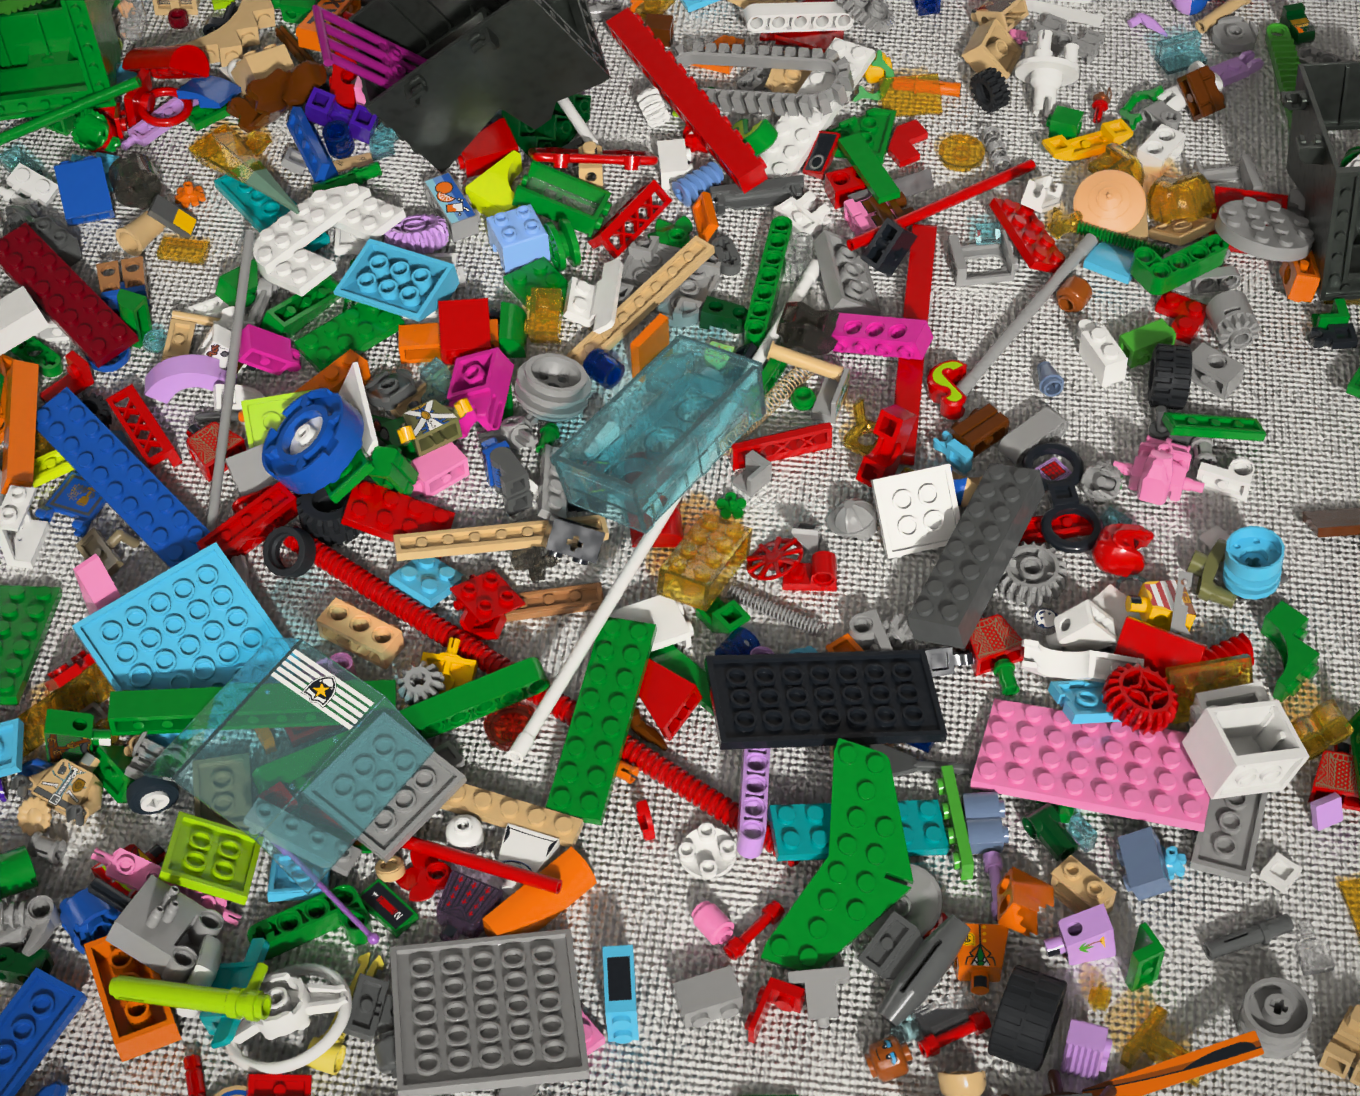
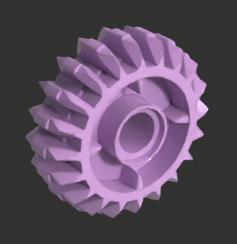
[384,213,449,255]

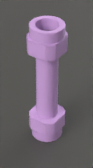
[983,851,1003,921]

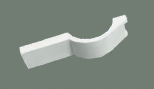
[1020,639,1144,683]

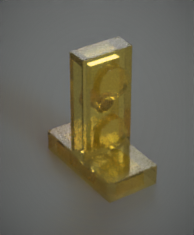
[1120,1004,1205,1088]

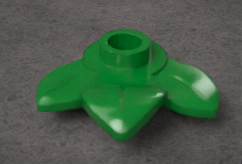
[647,216,693,248]

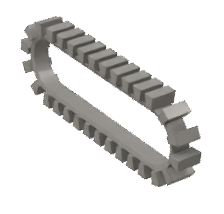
[661,42,854,117]

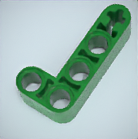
[1129,234,1229,295]
[247,884,373,960]

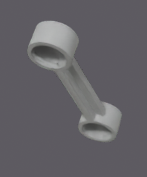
[242,278,278,330]

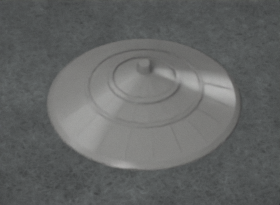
[864,863,943,938]

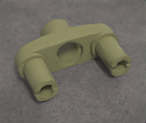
[1186,538,1237,609]

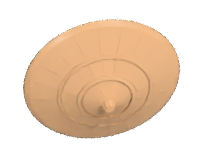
[1073,169,1146,234]

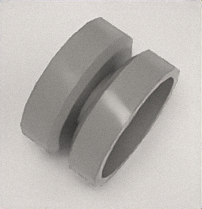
[1237,977,1313,1059]

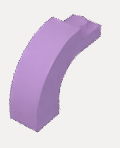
[144,354,237,404]

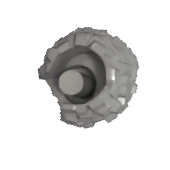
[1080,460,1123,502]

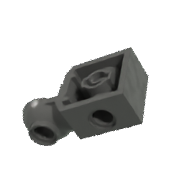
[5,204,83,267]

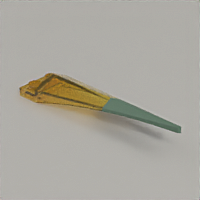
[188,124,300,214]

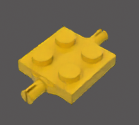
[420,638,478,694]

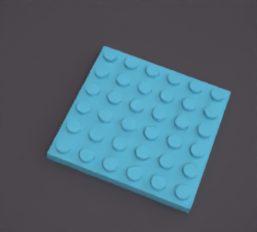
[72,542,303,748]

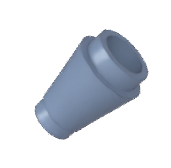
[1037,361,1064,397]

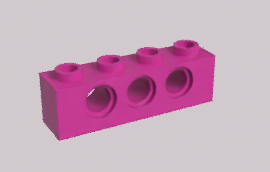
[826,313,933,360]

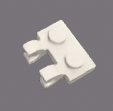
[774,191,831,240]

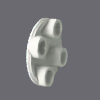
[678,823,737,879]

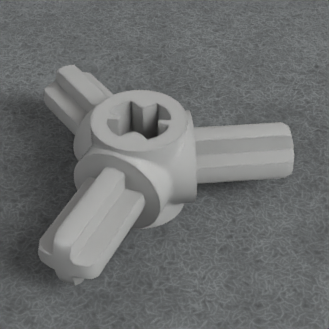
[478,413,539,450]

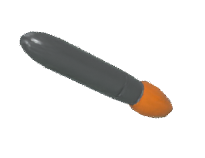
[194,410,244,422]

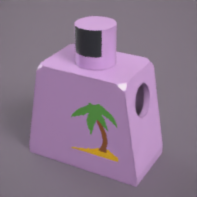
[1043,903,1116,965]

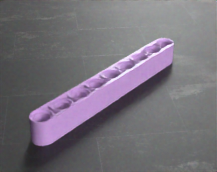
[736,646,774,859]

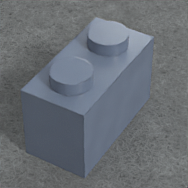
[1116,826,1173,901]

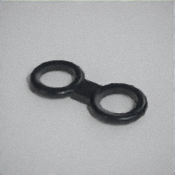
[1022,443,1104,554]

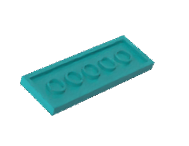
[214,160,330,252]
[767,799,950,861]

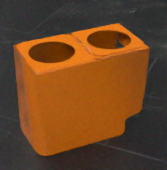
[997,867,1054,937]

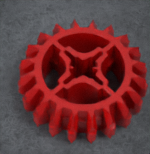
[1101,663,1180,735]

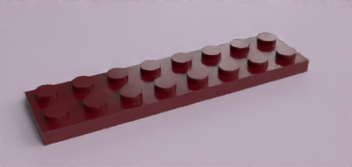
[0,222,139,368]

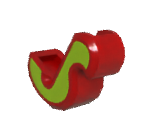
[926,360,967,420]

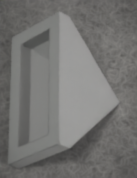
[791,523,822,554]

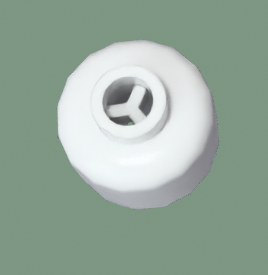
[445,814,485,854]

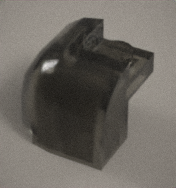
[776,301,839,356]

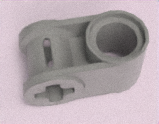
[1138,100,1182,131]

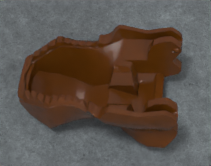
[226,60,327,133]

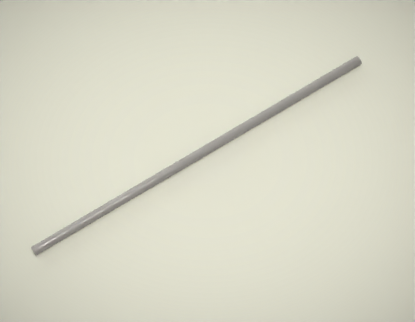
[206,230,255,532]

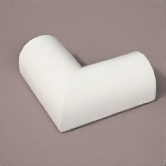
[174,934,223,1018]

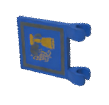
[35,471,106,537]

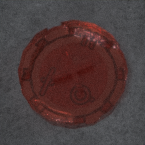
[484,701,540,751]

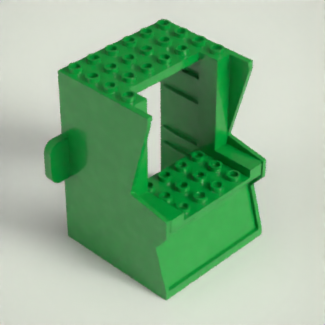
[0,0,121,121]

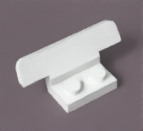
[563,259,624,334]

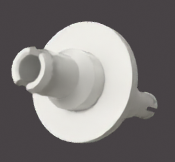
[1015,30,1080,117]

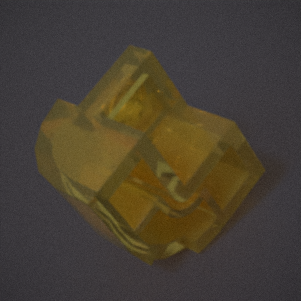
[1088,142,1145,188]
[1147,171,1217,224]

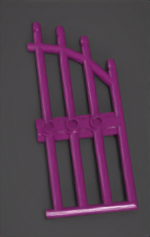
[312,5,486,131]

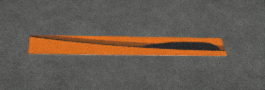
[1082,1031,1264,1096]

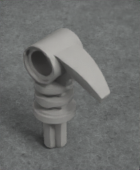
[0,895,60,957]

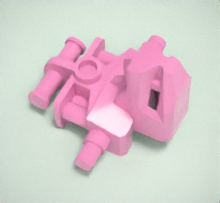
[1113,435,1205,505]

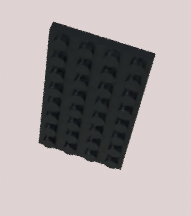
[704,649,948,750]

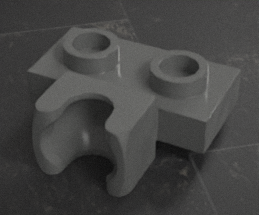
[343,973,394,1042]

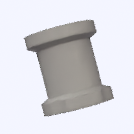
[1190,437,1217,470]
[27,831,67,865]

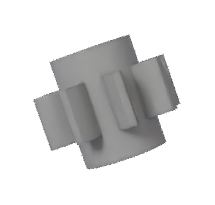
[882,613,914,648]

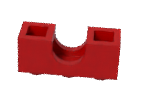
[329,46,358,110]
[856,404,917,488]

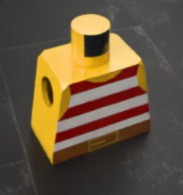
[1125,580,1196,634]

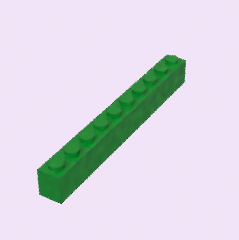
[108,679,397,736]

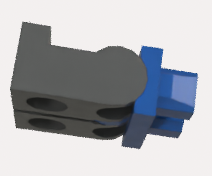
[481,437,533,517]

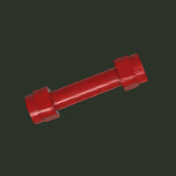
[723,900,785,961]
[917,1011,991,1058]

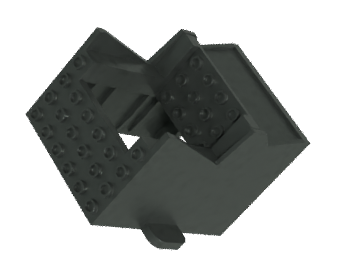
[348,0,610,173]
[1280,61,1360,301]

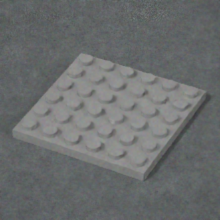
[390,929,590,1096]

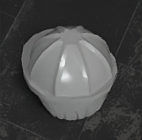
[826,497,877,541]

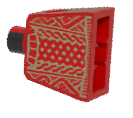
[186,422,247,482]
[965,614,1025,676]
[1308,742,1360,811]

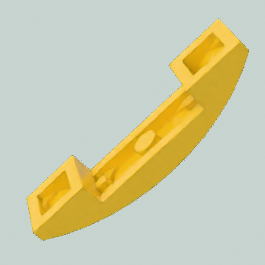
[1041,118,1134,161]

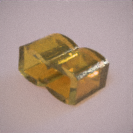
[1291,699,1354,761]

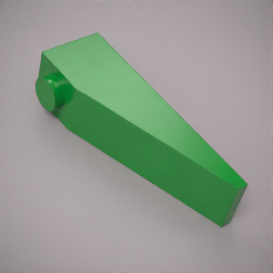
[260,275,341,339]

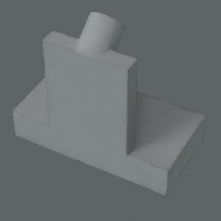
[786,966,850,1028]

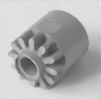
[1205,290,1261,351]

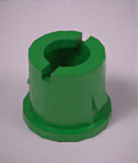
[0,845,38,901]

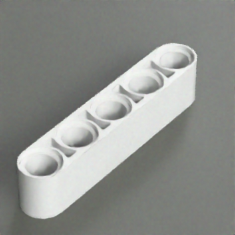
[743,1,854,33]

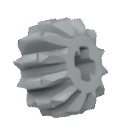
[397,660,446,706]

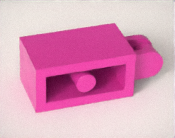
[238,324,302,376]

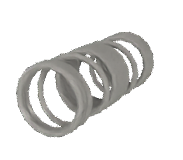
[982,126,1012,173]

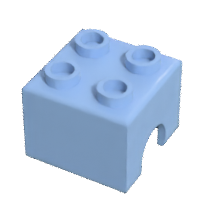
[486,204,550,274]

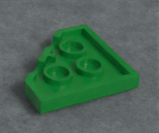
[826,108,896,164]

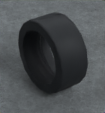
[263,526,316,578]

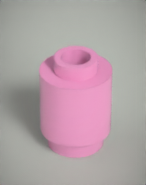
[691,901,734,945]

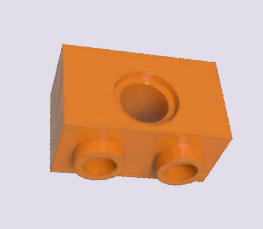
[1279,250,1321,302]

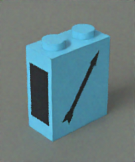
[602,945,639,1044]

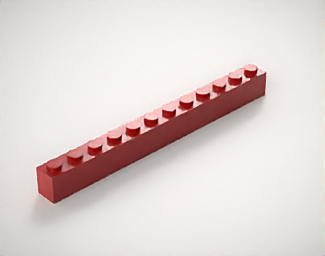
[606,7,768,194]

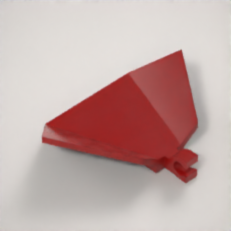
[760,0,845,53]

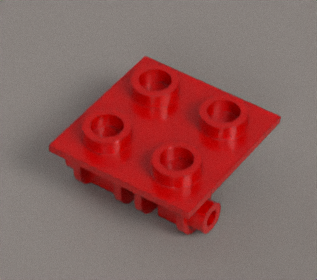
[450,569,525,625]

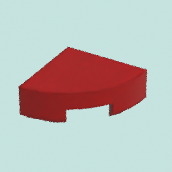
[636,800,655,841]

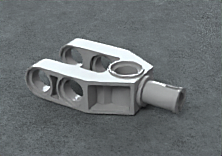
[1162,242,1241,294]

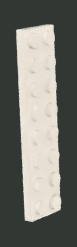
[757,37,876,179]

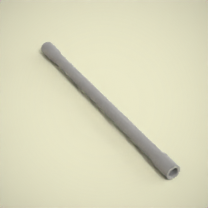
[956,233,1098,396]

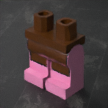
[844,192,914,248]

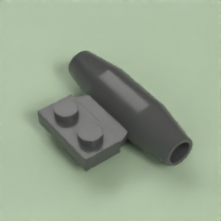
[857,911,971,1027]

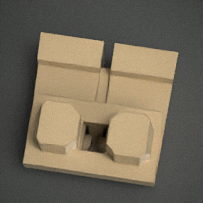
[1319,1005,1360,1087]

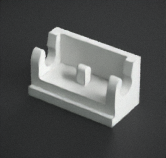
[1021,174,1064,213]

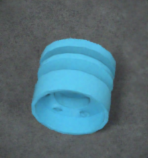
[1222,526,1285,600]

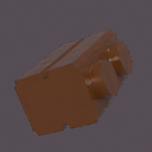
[1177,65,1226,121]
[950,403,1009,458]

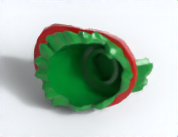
[71,108,121,154]

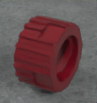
[168,9,189,30]

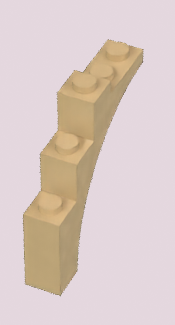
[177,0,276,67]

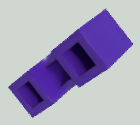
[305,87,378,144]

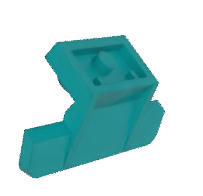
[199,938,270,1049]

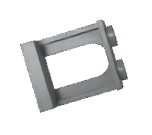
[1189,153,1263,209]
[947,230,1019,287]

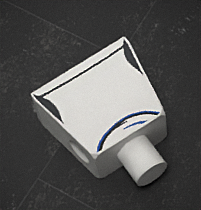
[497,823,561,896]

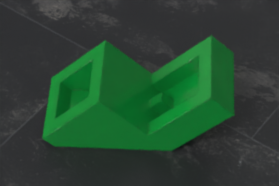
[696,596,751,633]

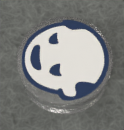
[1032,607,1059,635]

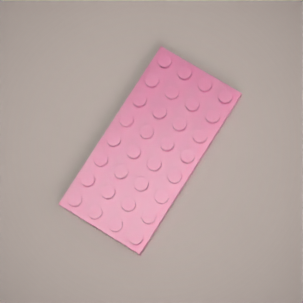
[971,698,1210,832]

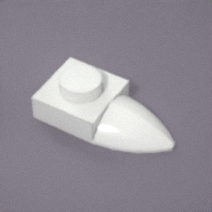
[213,384,265,412]

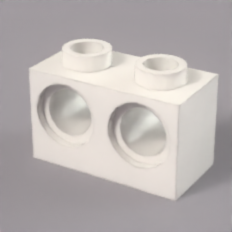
[1135,124,1186,178]

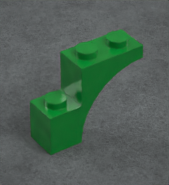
[1261,600,1320,703]

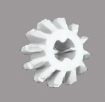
[637,87,670,128]

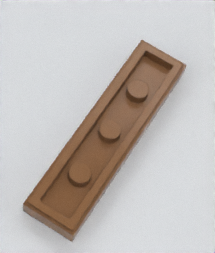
[504,582,604,622]

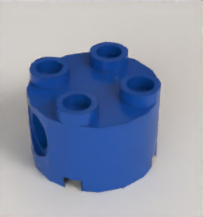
[59,886,122,954]

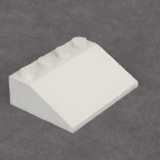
[338,362,379,484]

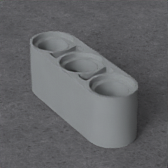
[998,407,1069,466]

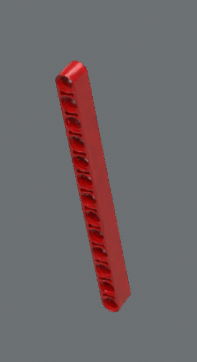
[894,224,937,466]

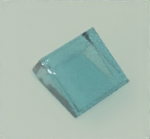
[976,222,1001,245]

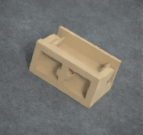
[1050,855,1116,914]

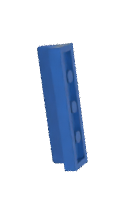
[286,106,339,183]

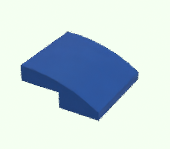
[176,75,242,108]

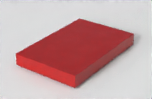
[1114,616,1207,699]

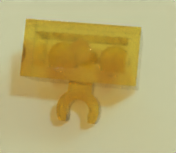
[524,287,563,344]

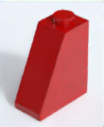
[456,118,519,178]
[639,659,703,741]

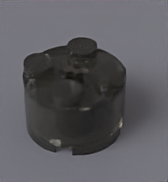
[108,153,162,210]

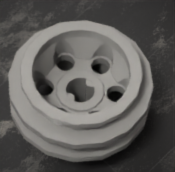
[514,353,592,422]

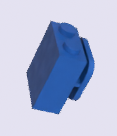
[54,156,115,227]

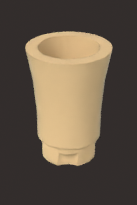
[116,211,166,257]

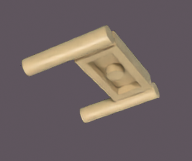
[161,310,221,362]

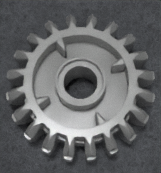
[997,541,1068,608]

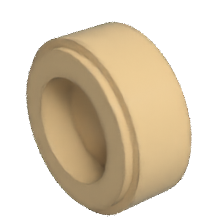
[375,855,406,882]

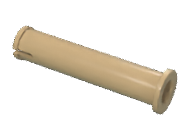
[1195,0,1251,33]
[767,341,844,382]

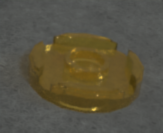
[938,134,985,172]

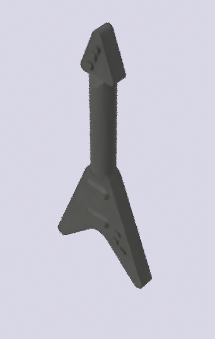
[862,744,976,779]

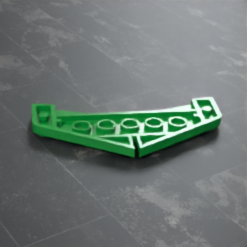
[761,738,913,971]

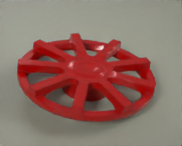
[746,536,804,581]

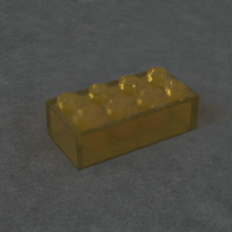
[657,512,753,611]

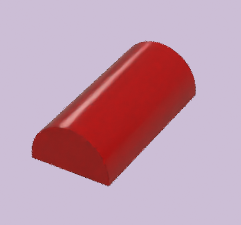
[122,45,210,79]

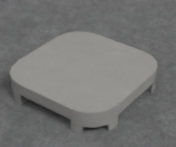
[617,235,721,328]

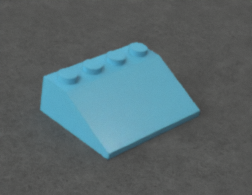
[333,238,460,322]

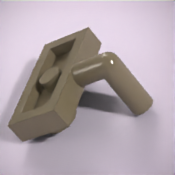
[75,527,140,577]

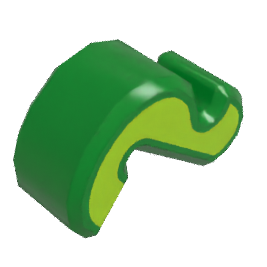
[732,119,778,157]

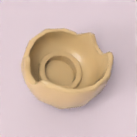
[938,1070,986,1096]

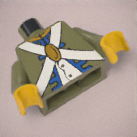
[397,398,473,457]

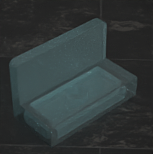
[1155,30,1207,75]

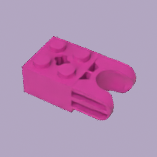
[447,347,514,440]

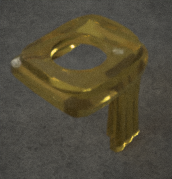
[843,398,879,456]

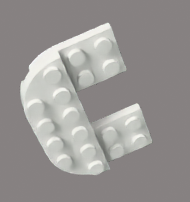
[253,183,406,297]

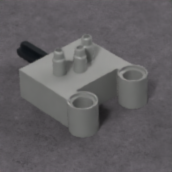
[88,874,224,983]

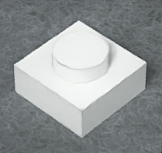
[1259,852,1303,894]

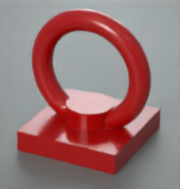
[124,68,193,129]

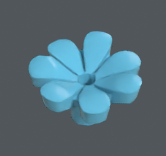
[1161,845,1187,880]

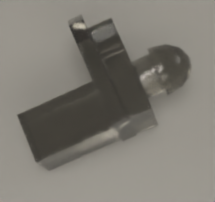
[511,546,558,583]

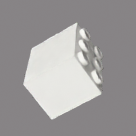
[1182,700,1310,800]

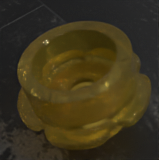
[1088,982,1112,1012]

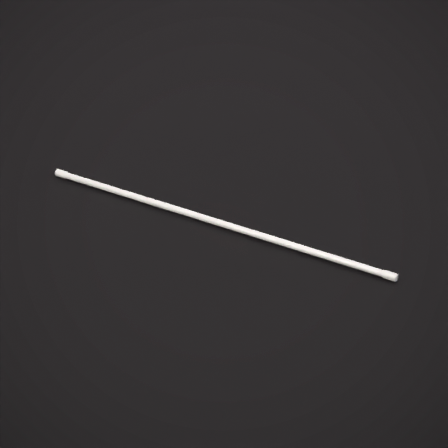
[507,260,821,763]

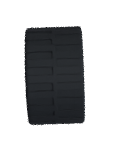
[988,965,1067,1071]

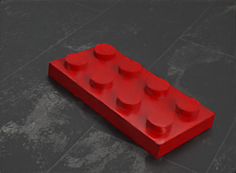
[989,198,1066,273]
[340,480,455,559]

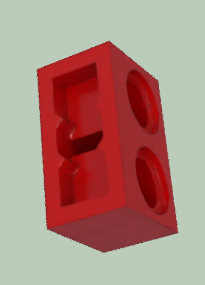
[825,166,867,209]

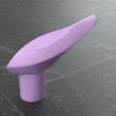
[1127,13,1168,37]

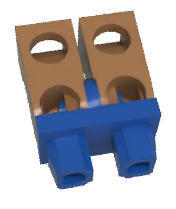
[96,256,150,318]

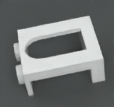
[0,485,50,569]

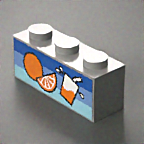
[423,172,481,242]

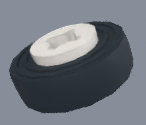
[126,773,179,815]

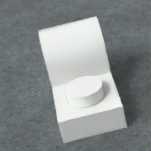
[1196,458,1255,501]

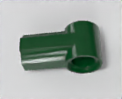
[1022,803,1078,862]

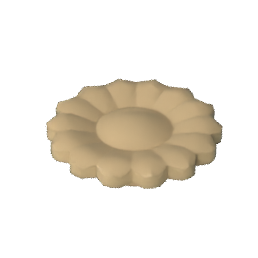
[17,797,52,836]

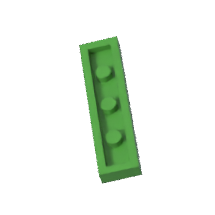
[936,765,974,880]

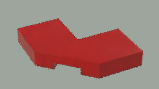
[888,119,928,168]

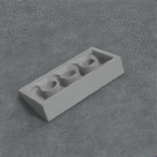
[813,229,881,316]

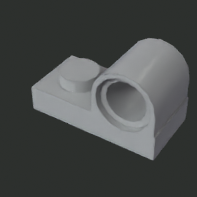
[848,609,893,651]

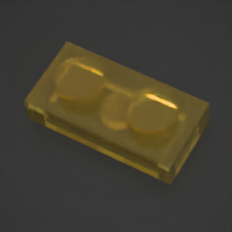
[635,0,676,20]

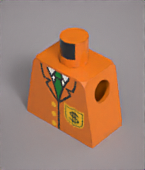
[954,923,1009,995]

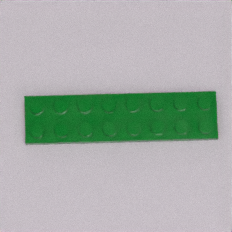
[546,617,657,826]

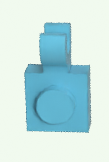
[933,431,973,475]

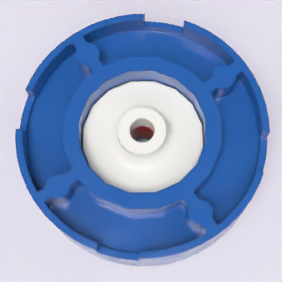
[262,388,364,494]

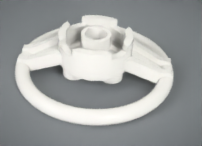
[225,963,352,1074]

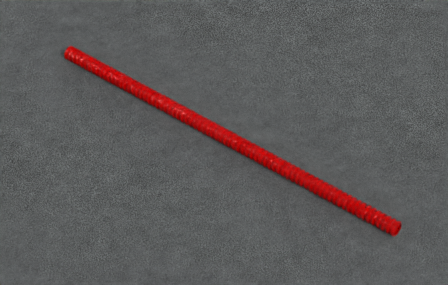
[283,526,800,867]

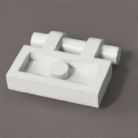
[0,163,59,216]

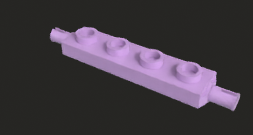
[121,97,199,151]

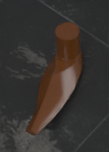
[630,708,668,751]

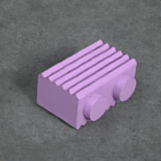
[1060,1018,1113,1082]

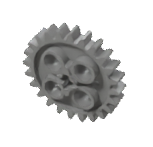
[837,0,895,33]

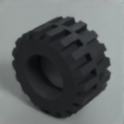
[1148,343,1192,410]
[296,487,361,546]

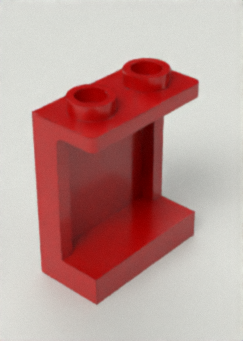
[438,298,491,365]

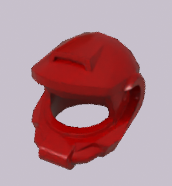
[1091,523,1154,578]

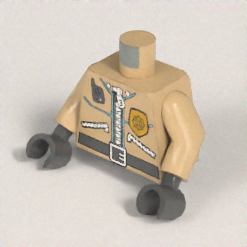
[10,752,103,826]

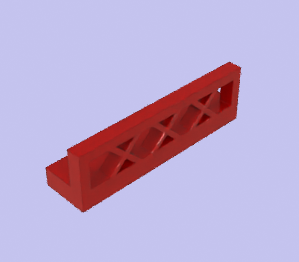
[588,179,672,259]
[106,384,183,468]
[726,422,832,470]
[196,482,298,564]

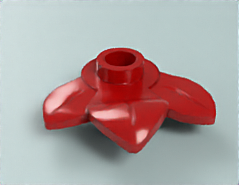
[396,851,453,902]

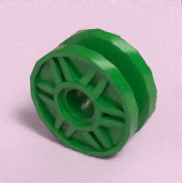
[543,217,581,272]

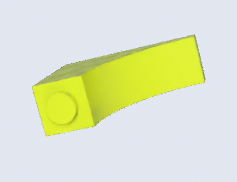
[465,150,522,217]

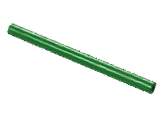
[0,76,142,146]

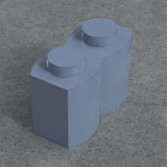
[961,792,1009,854]

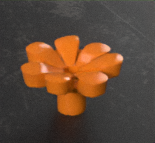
[175,181,206,208]

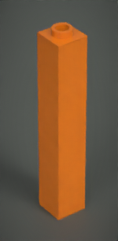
[1,359,39,495]

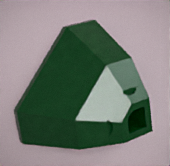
[502,94,591,160]

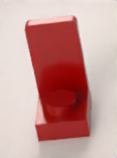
[94,102,128,139]
[39,350,94,403]
[745,977,805,1043]

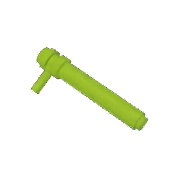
[109,963,272,1022]

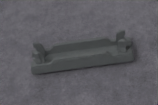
[709,175,804,216]

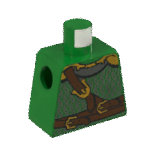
[44,709,112,762]

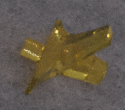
[1047,207,1084,240]

